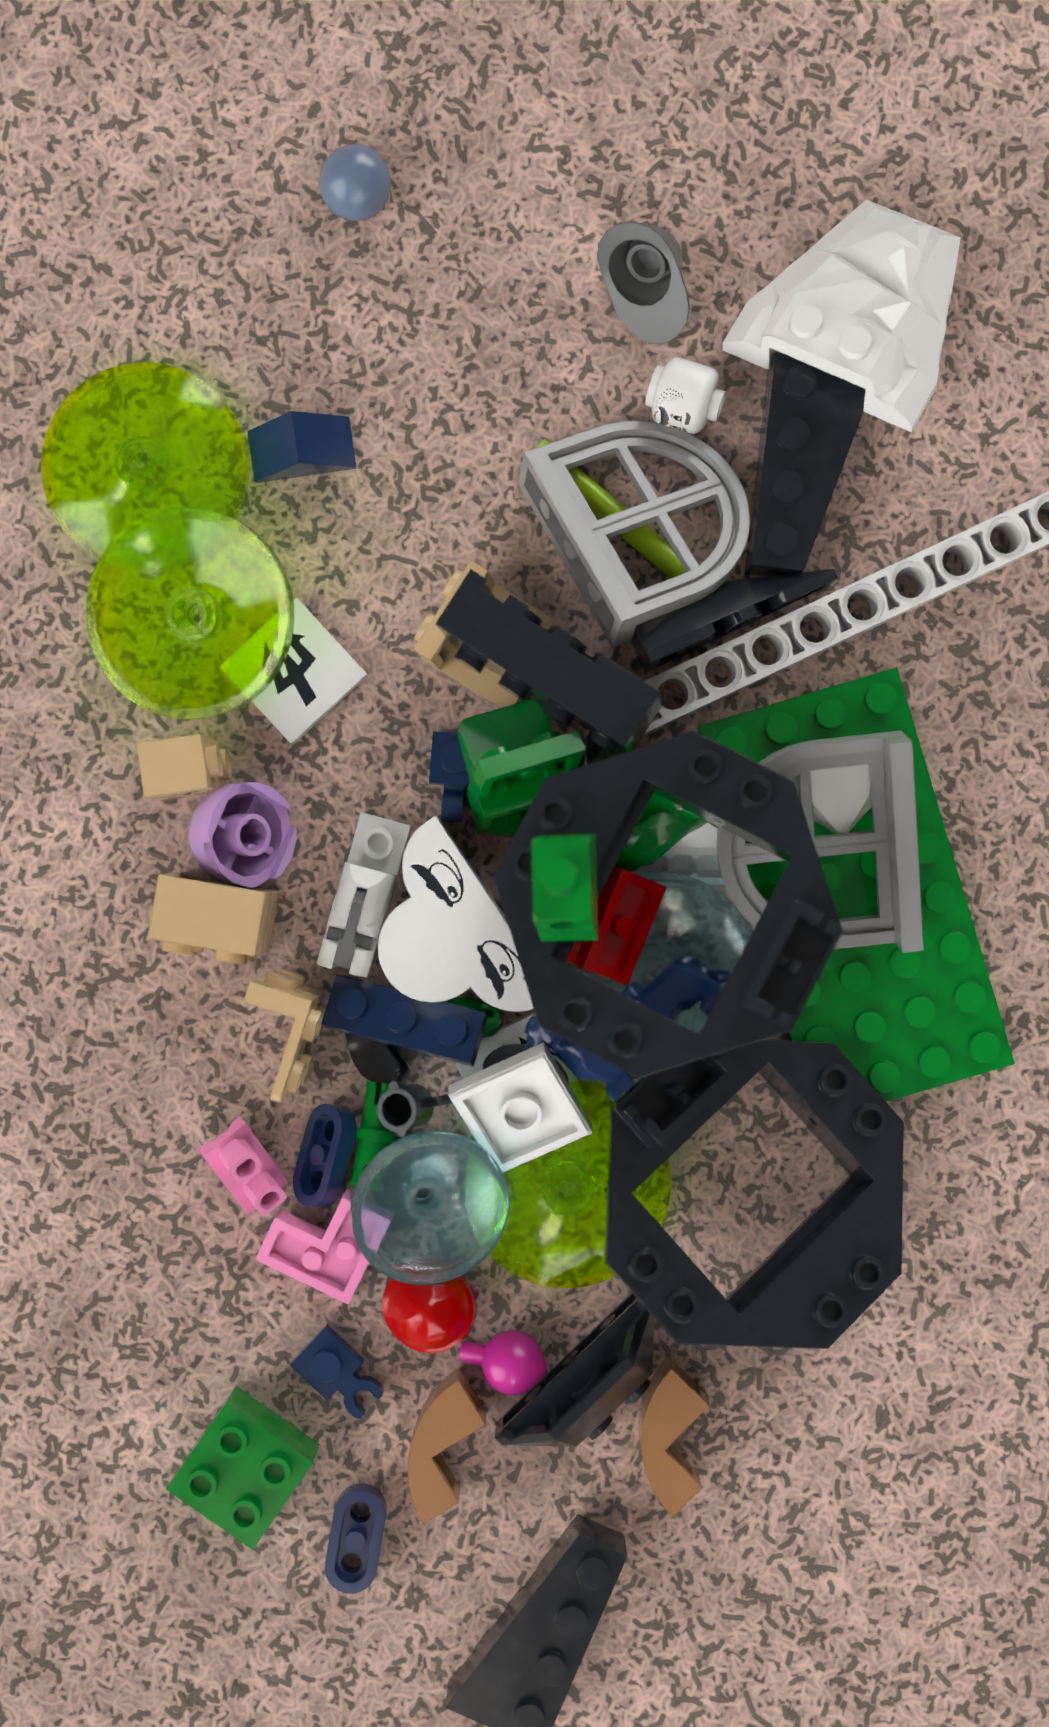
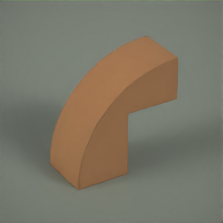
[638,1356,709,1517]
[407,1367,487,1525]

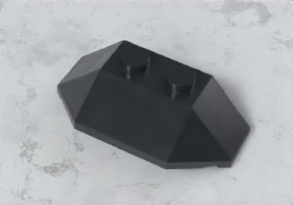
[495,1293,654,1447]

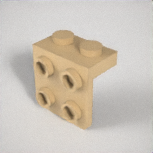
[413,560,561,708]
[243,968,327,1103]

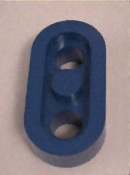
[293,1104,357,1207]
[325,1483,387,1594]

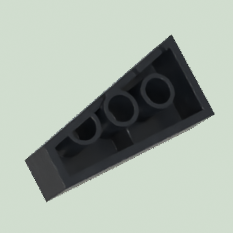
[744,354,866,577]
[435,569,664,755]
[445,1514,627,1727]

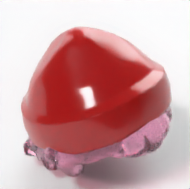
[382,1259,479,1354]

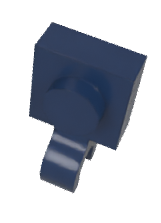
[429,731,470,823]

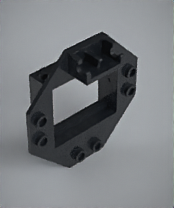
[493,731,844,1078]
[604,1039,904,1349]

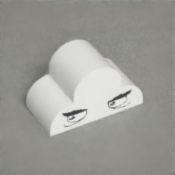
[378,816,534,1011]

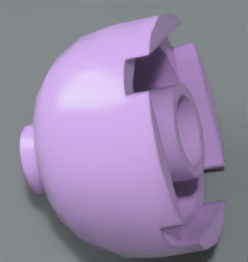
[188,782,297,888]

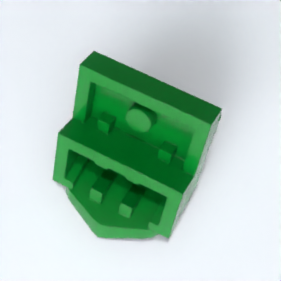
[458,700,586,838]

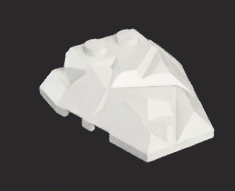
[722,200,961,432]

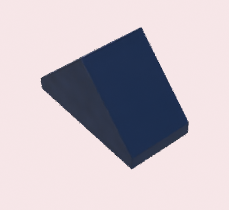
[247,411,357,483]

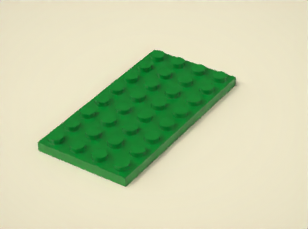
[697,667,1015,1102]

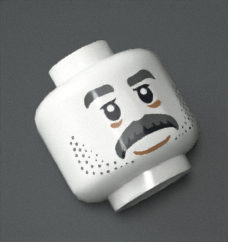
[645,357,726,434]

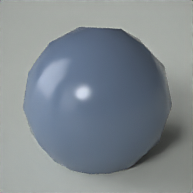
[319,144,391,221]

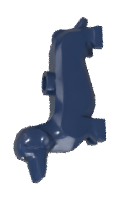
[521,955,730,1102]

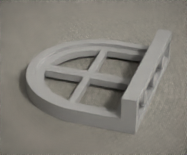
[518,421,750,648]
[716,731,923,953]

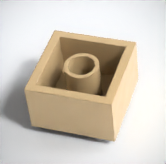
[148,874,279,964]

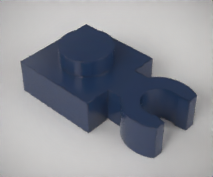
[290,1324,384,1419]

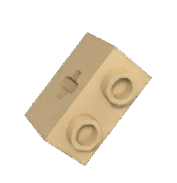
[136,734,232,801]

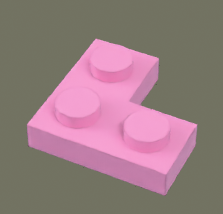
[255,1189,394,1305]

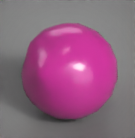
[459,1330,547,1395]

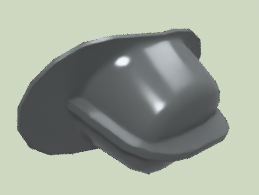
[597,221,690,344]

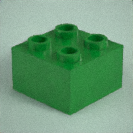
[166,1386,320,1550]

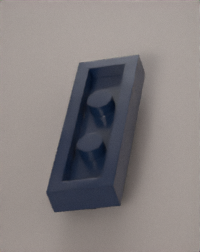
[321,974,488,1067]

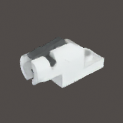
[317,812,411,977]

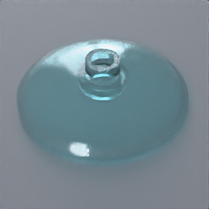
[350,1131,510,1285]

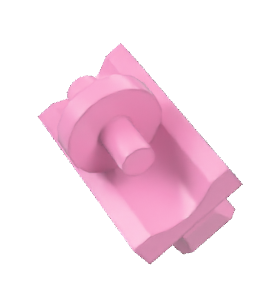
[197,1116,289,1216]

